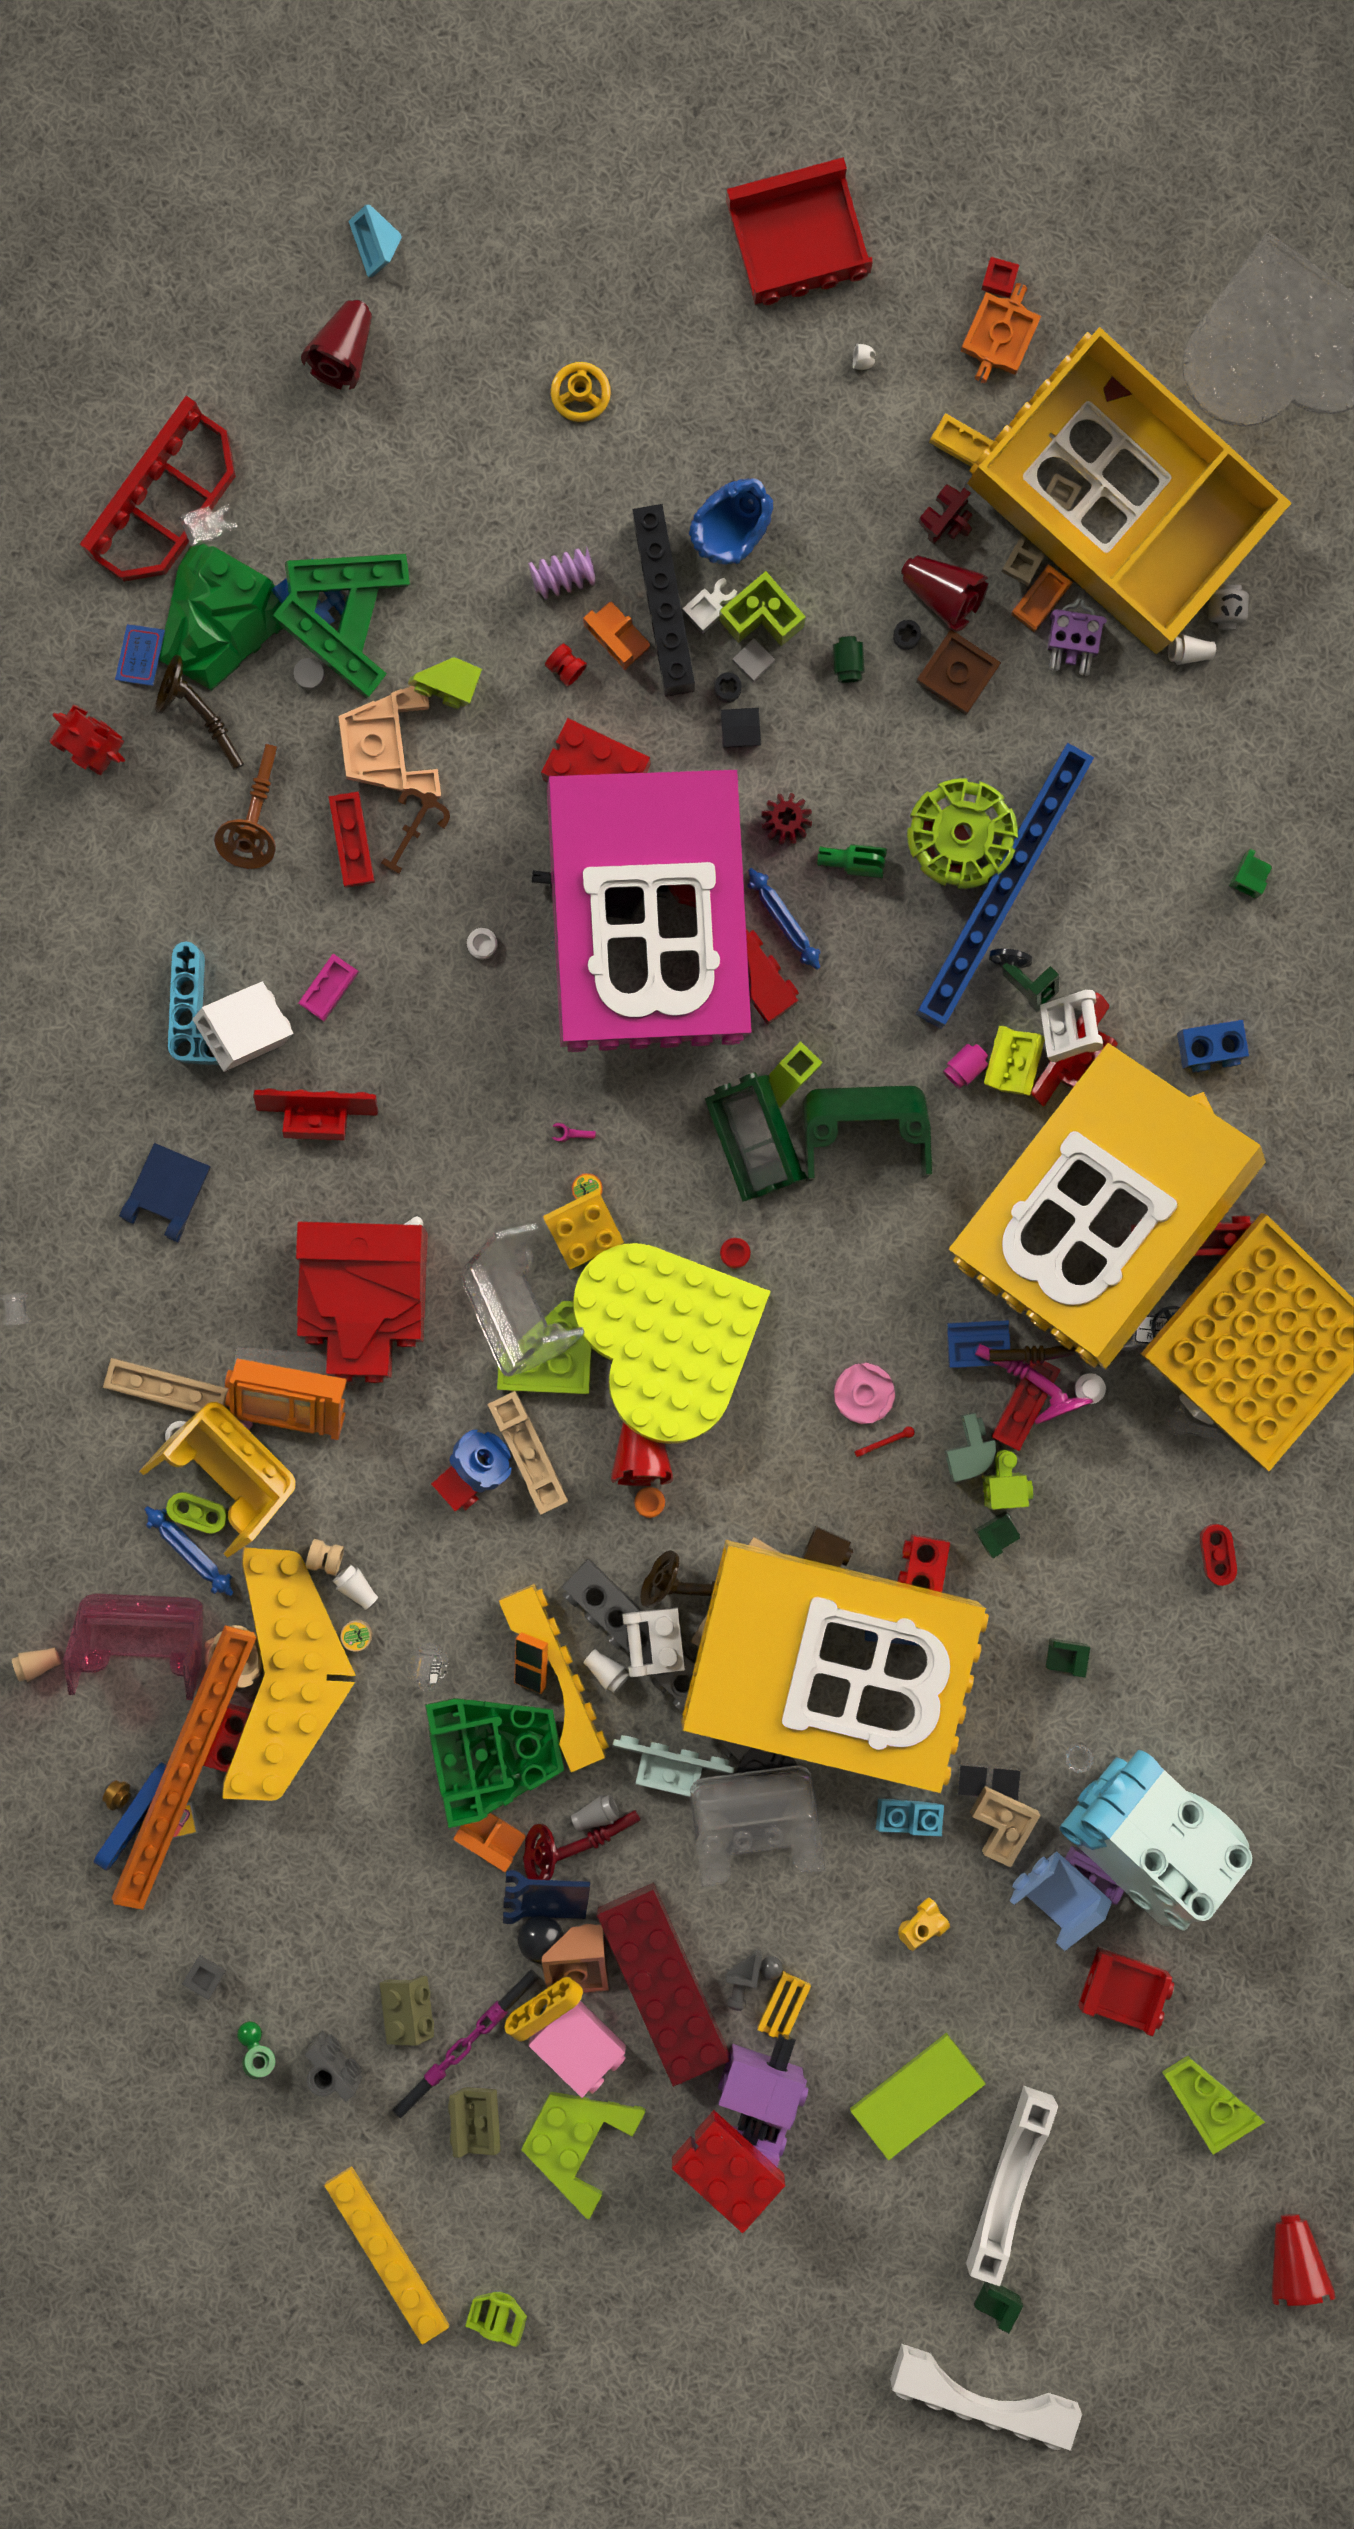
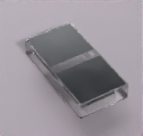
[956,1763,1021,1801]

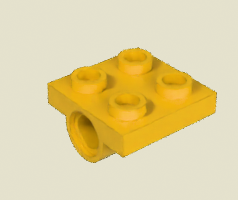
[543,1189,624,1270]

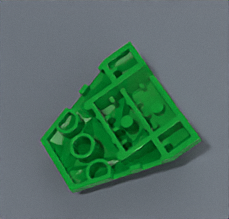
[159,541,283,691]
[425,1698,564,1828]

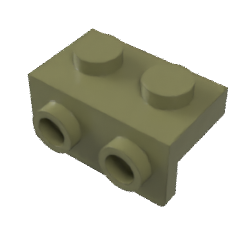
[379,1976,434,2046]
[448,2087,501,2158]

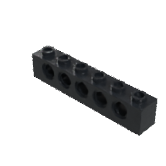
[632,504,695,697]

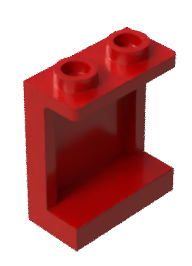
[1078,1947,1174,2037]

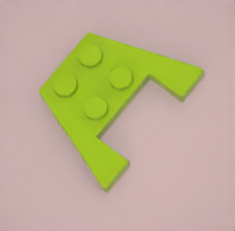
[521,2092,646,2219]

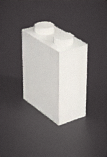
[192,981,294,1072]

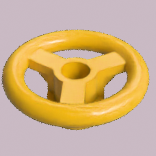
[550,362,611,422]

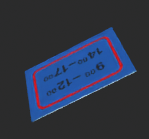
[115,624,165,686]

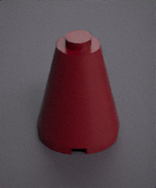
[301,300,372,390]
[901,555,989,632]

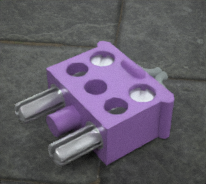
[1047,599,1107,676]

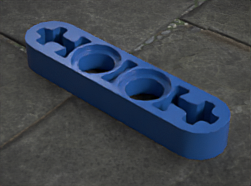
[94,1762,167,1871]

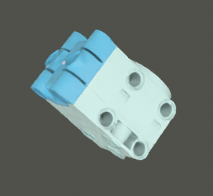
[1059,1750,1252,1931]

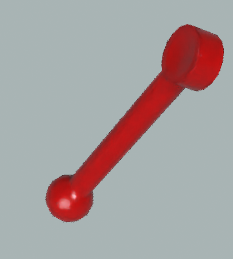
[854,1426,915,1457]

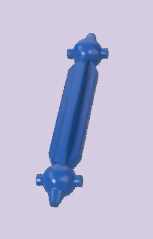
[748,868,821,970]
[144,1506,233,1596]

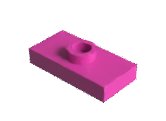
[298,954,359,1022]

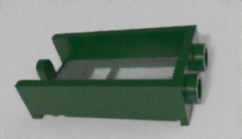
[705,1072,807,1202]

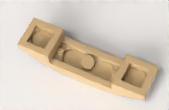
[487,1391,568,1515]

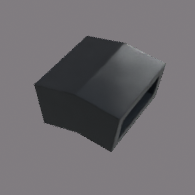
[721,707,761,748]

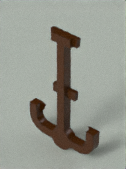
[381,788,450,874]

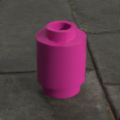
[943,1044,988,1089]

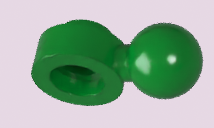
[237,2021,275,2080]

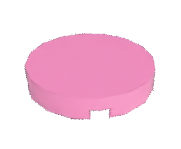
[834,1363,895,1424]

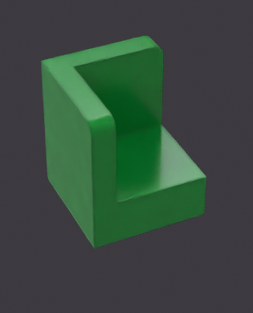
[1229,848,1272,899]

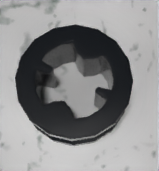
[893,620,921,650]
[714,672,742,703]

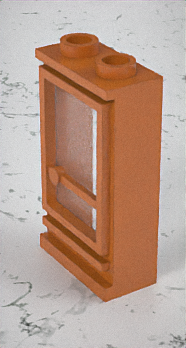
[225,1358,347,1440]

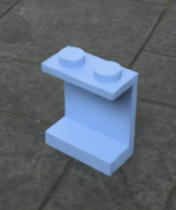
[1010,1851,1112,1951]

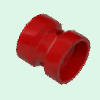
[545,643,587,687]

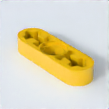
[505,1977,583,2042]

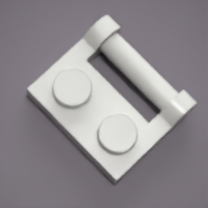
[1040,990,1103,1063]
[622,1607,685,1677]

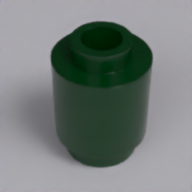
[833,636,865,683]

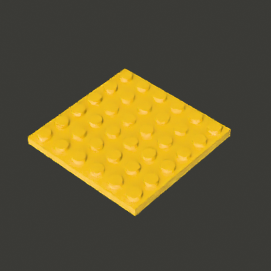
[1141,1213,1354,1471]

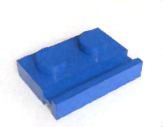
[946,1320,1010,1368]

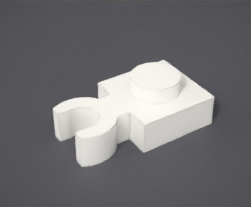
[682,578,737,634]

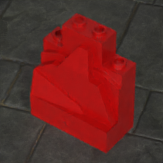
[296,1222,428,1383]

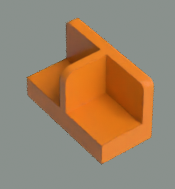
[583,602,650,670]
[453,1813,526,1872]

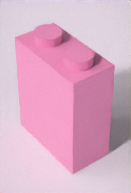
[529,2001,626,2098]

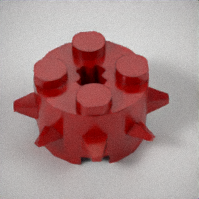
[49,705,125,775]

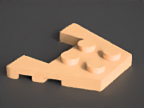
[338,686,441,799]

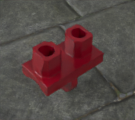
[918,484,973,544]

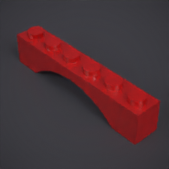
[668,885,799,1025]

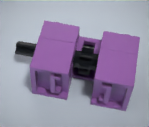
[697,2034,808,2167]

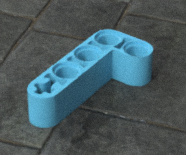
[168,941,219,1065]

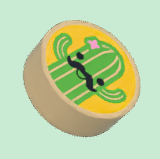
[340,1620,372,1652]

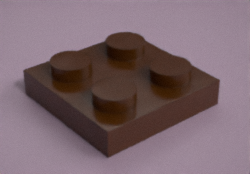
[916,629,1001,715]

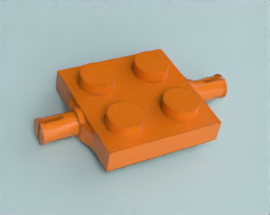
[961,283,1041,383]

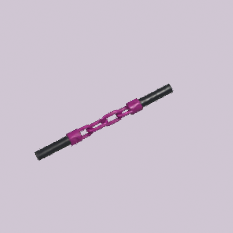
[393,1970,539,2118]

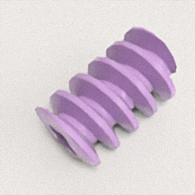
[528,546,595,599]

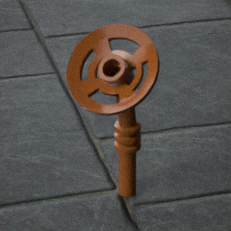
[214,744,277,869]

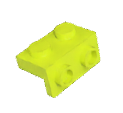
[984,1026,1045,1096]

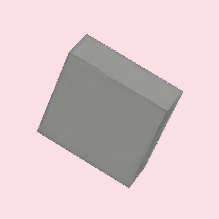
[732,638,775,683]

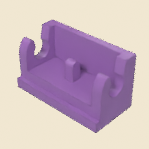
[1065,1846,1124,1905]

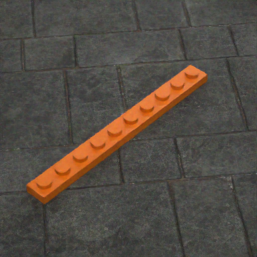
[112,1625,256,1910]

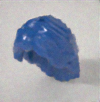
[689,478,773,565]

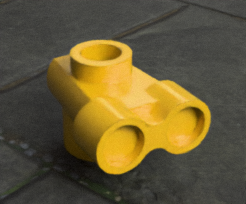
[898,1898,950,1951]

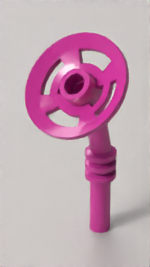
[975,1344,1093,1425]

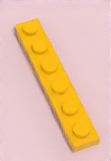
[324,2166,449,2345]

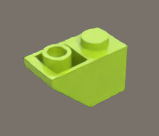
[408,657,482,709]
[769,1041,823,1109]

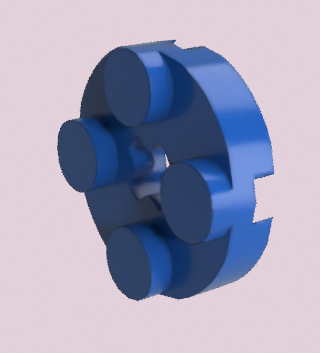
[449,1430,512,1493]

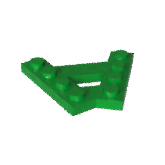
[270,554,410,699]

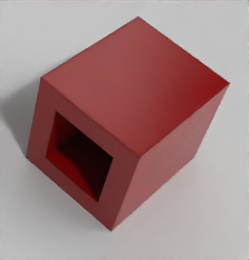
[431,1466,479,1511]

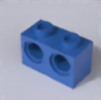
[1177,1020,1249,1073]

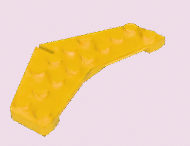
[222,1547,356,1801]

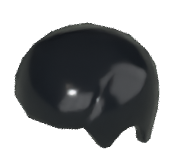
[517,1916,564,1965]

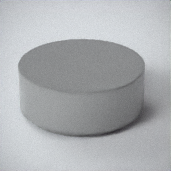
[294,658,325,690]

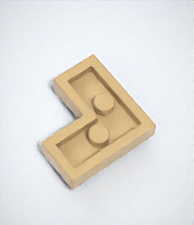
[970,1786,1040,1867]

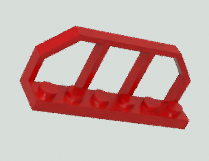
[80,396,236,582]

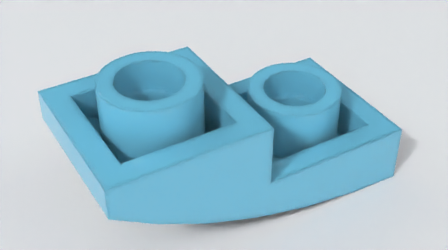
[876,1798,944,1836]

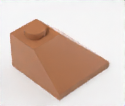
[542,1924,609,1993]

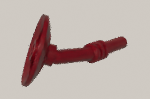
[523,1810,641,1880]

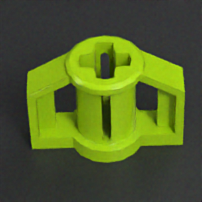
[465,2292,527,2347]

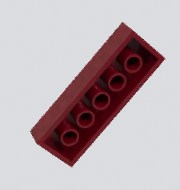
[597,1882,730,2087]

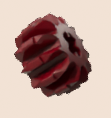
[761,793,812,846]

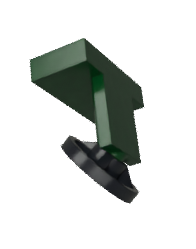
[989,948,1059,1012]

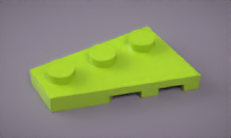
[1162,2056,1265,2155]

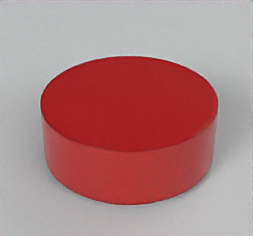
[720,1238,751,1268]

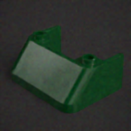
[803,1086,932,1181]

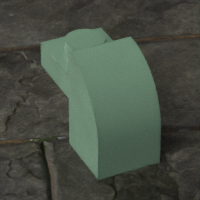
[944,1413,996,1482]

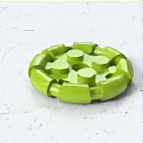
[907,778,1018,889]

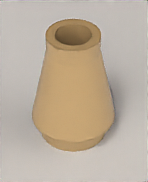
[12,1647,61,1682]

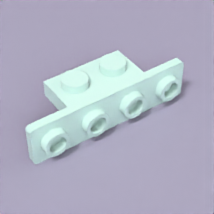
[612,1735,735,1798]

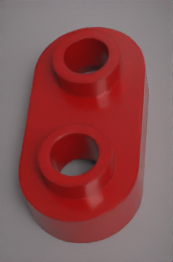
[1200,1524,1237,1586]

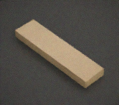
[103,1358,228,1412]

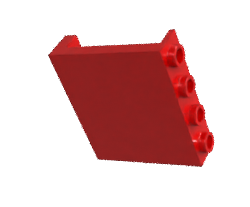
[726,157,873,305]

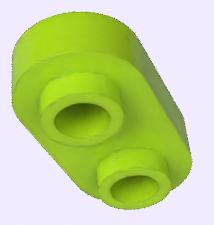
[166,1492,228,1534]

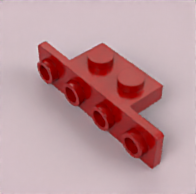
[1030,992,1118,1106]
[253,1088,378,1140]

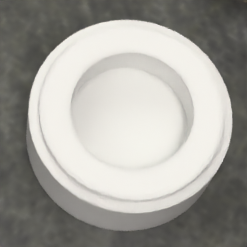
[467,928,498,960]

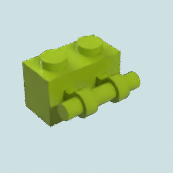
[982,1450,1033,1510]

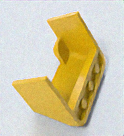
[139,1402,295,1558]

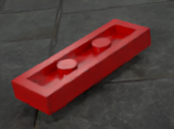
[328,791,375,888]
[991,1361,1061,1451]

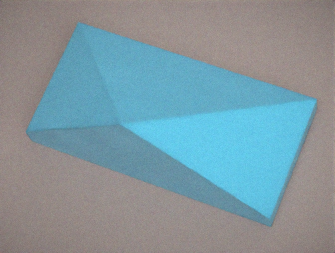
[349,205,402,277]

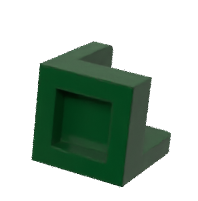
[974,1511,1020,1558]
[1045,1638,1090,1678]
[974,2282,1023,2334]

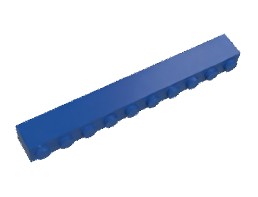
[915,743,1094,1029]

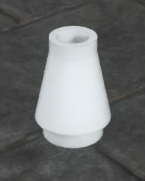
[1168,634,1216,665]
[333,1564,378,1610]
[583,1649,629,1693]

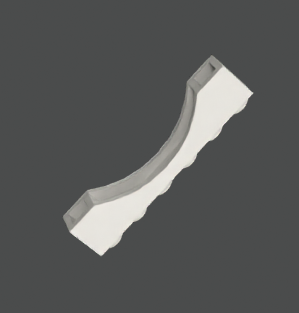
[966,2086,1058,2286]
[890,2344,1082,2451]

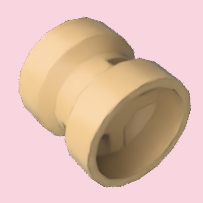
[306,1539,344,1576]

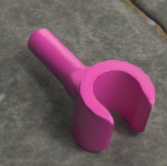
[552,1123,596,1142]

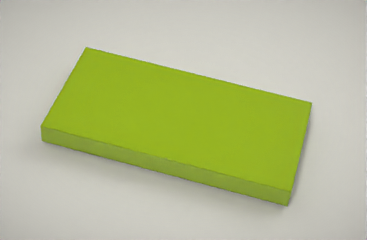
[850,2032,986,2161]

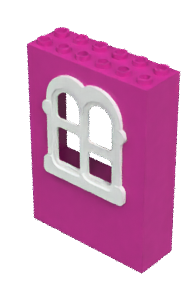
[547,770,751,1052]

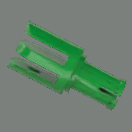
[817,844,887,878]

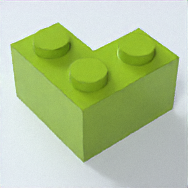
[719,571,806,646]

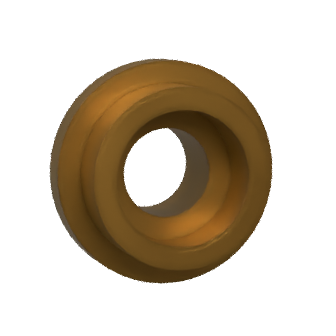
[102,1780,131,1811]

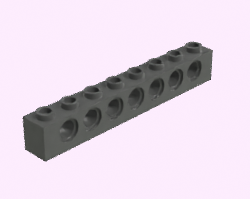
[562,1558,751,1760]

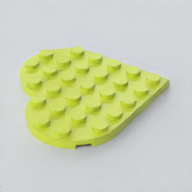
[573,1243,771,1444]

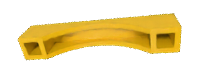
[499,1584,609,1772]

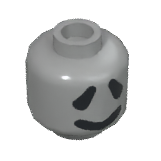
[1208,585,1249,630]

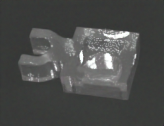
[179,505,238,547]

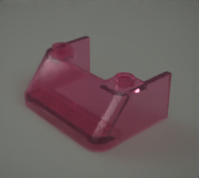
[63,1594,204,1700]

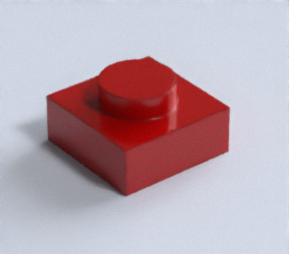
[981,257,1020,298]

